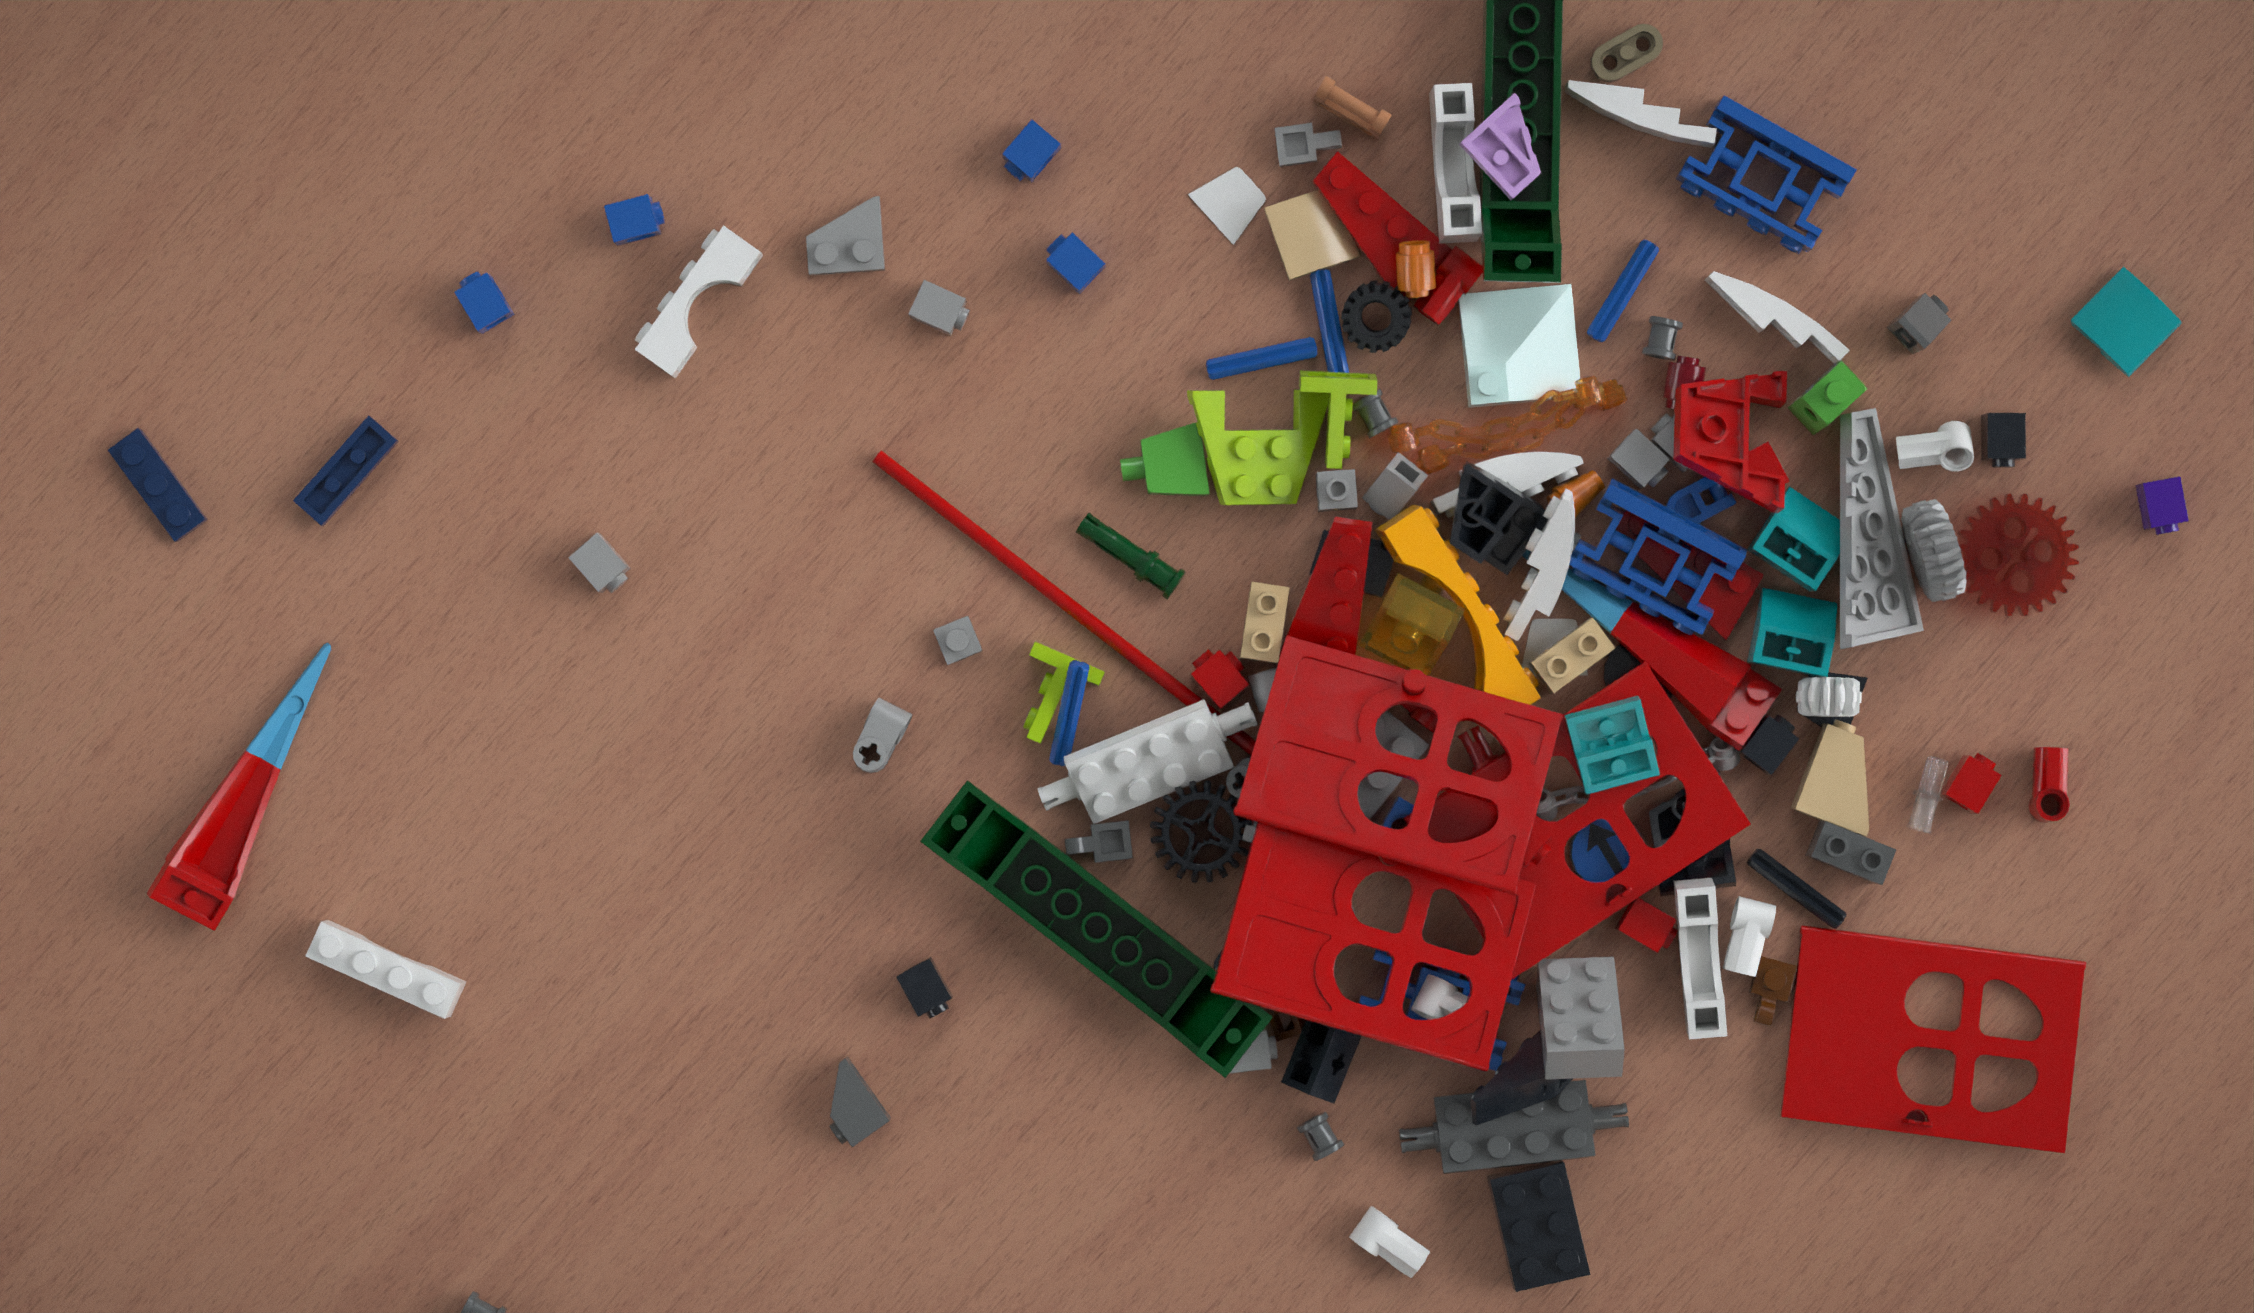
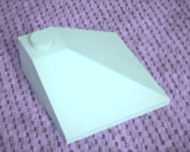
[1458,284,1582,408]

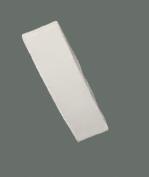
[1565,80,1717,148]
[1705,271,1850,364]

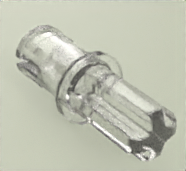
[1907,756,1949,833]

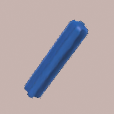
[1587,239,1659,343]
[1310,269,1349,373]
[1206,337,1318,380]
[1049,660,1089,766]

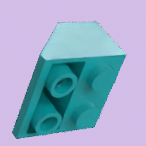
[1747,486,1840,592]
[1747,588,1837,677]

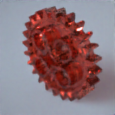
[1957,493,2079,616]

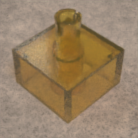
[1359,573,1465,676]

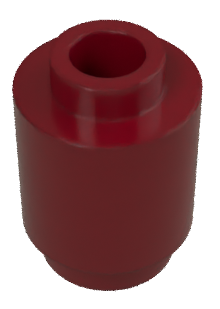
[1663,355,1706,409]

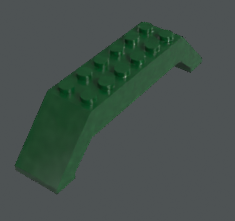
[1480,0,1563,283]
[920,780,1273,1078]

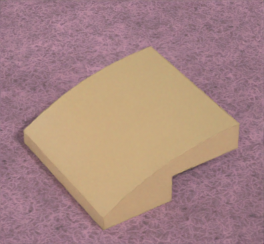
[1264,190,1360,281]

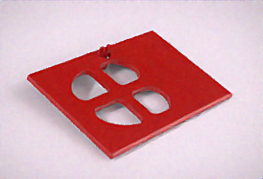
[1233,635,1563,895]
[1404,661,1751,980]
[1210,822,1536,1072]
[1780,925,2086,1153]

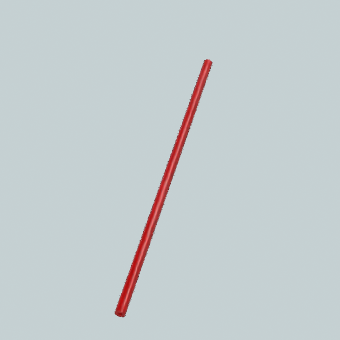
[872,450,1256,756]

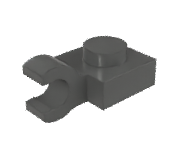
[1065,820,1133,863]

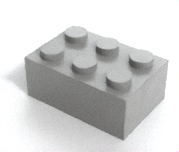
[1536,957,1625,1079]

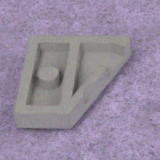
[806,196,885,276]

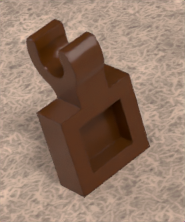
[1749,956,1797,1026]

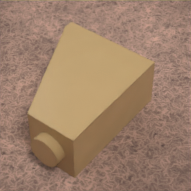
[1790,719,1869,837]

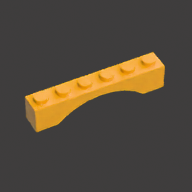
[1375,505,1541,705]

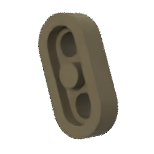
[1591,24,1663,82]

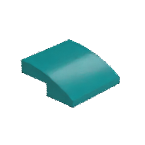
[2070,266,2182,378]
[1564,696,1660,795]

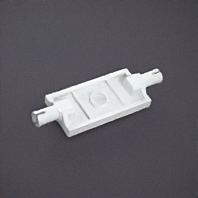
[1037,699,1258,824]

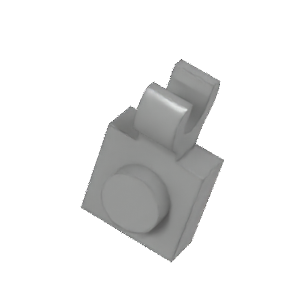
[1274,123,1342,167]

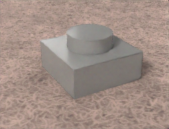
[933,616,983,665]

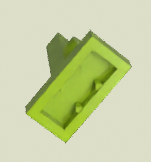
[1299,370,1378,469]
[1023,642,1105,744]

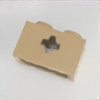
[1240,582,1290,663]
[1528,618,1615,694]

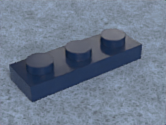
[293,415,399,526]
[108,428,208,542]

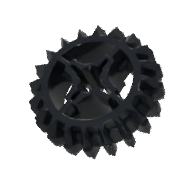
[1150,780,1252,883]

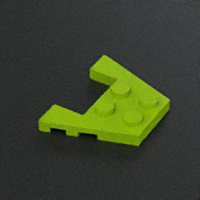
[1187,389,1329,505]

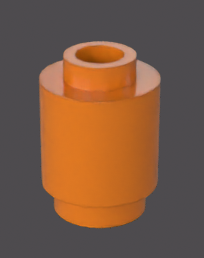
[1396,241,1436,298]

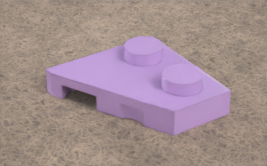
[1459,93,1541,200]

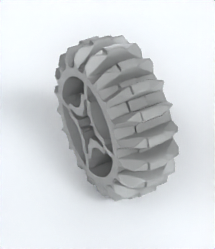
[1901,499,1967,602]

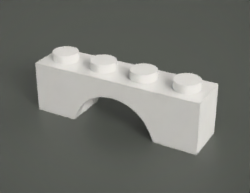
[1429,83,1482,244]
[635,225,763,378]
[1674,878,1727,1040]
[305,920,466,1019]

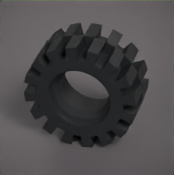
[1341,280,1412,353]

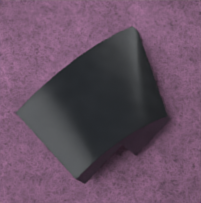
[1449,461,1548,575]
[1649,769,1736,897]

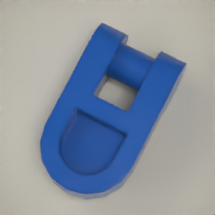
[1666,477,1737,523]

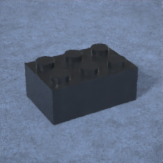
[1487,1161,1590,1292]

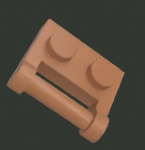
[1313,76,1392,141]

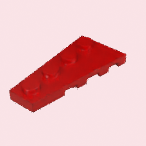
[1312,151,1452,303]
[1616,509,1764,641]
[1279,517,1373,657]

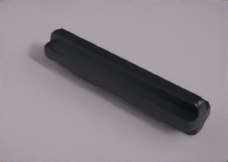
[1747,849,1847,929]

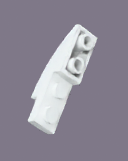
[1430,452,1584,518]
[1503,489,1575,641]

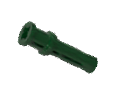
[1076,513,1186,600]

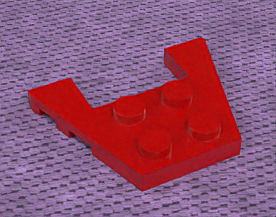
[1673,371,1787,513]

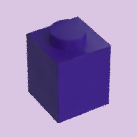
[2135,476,2189,535]

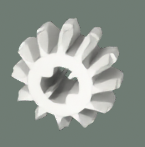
[1796,677,1862,717]

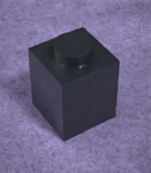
[1981,413,2026,468]
[1739,714,1799,775]
[896,957,953,1019]

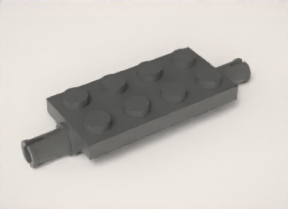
[1399,1080,1629,1174]

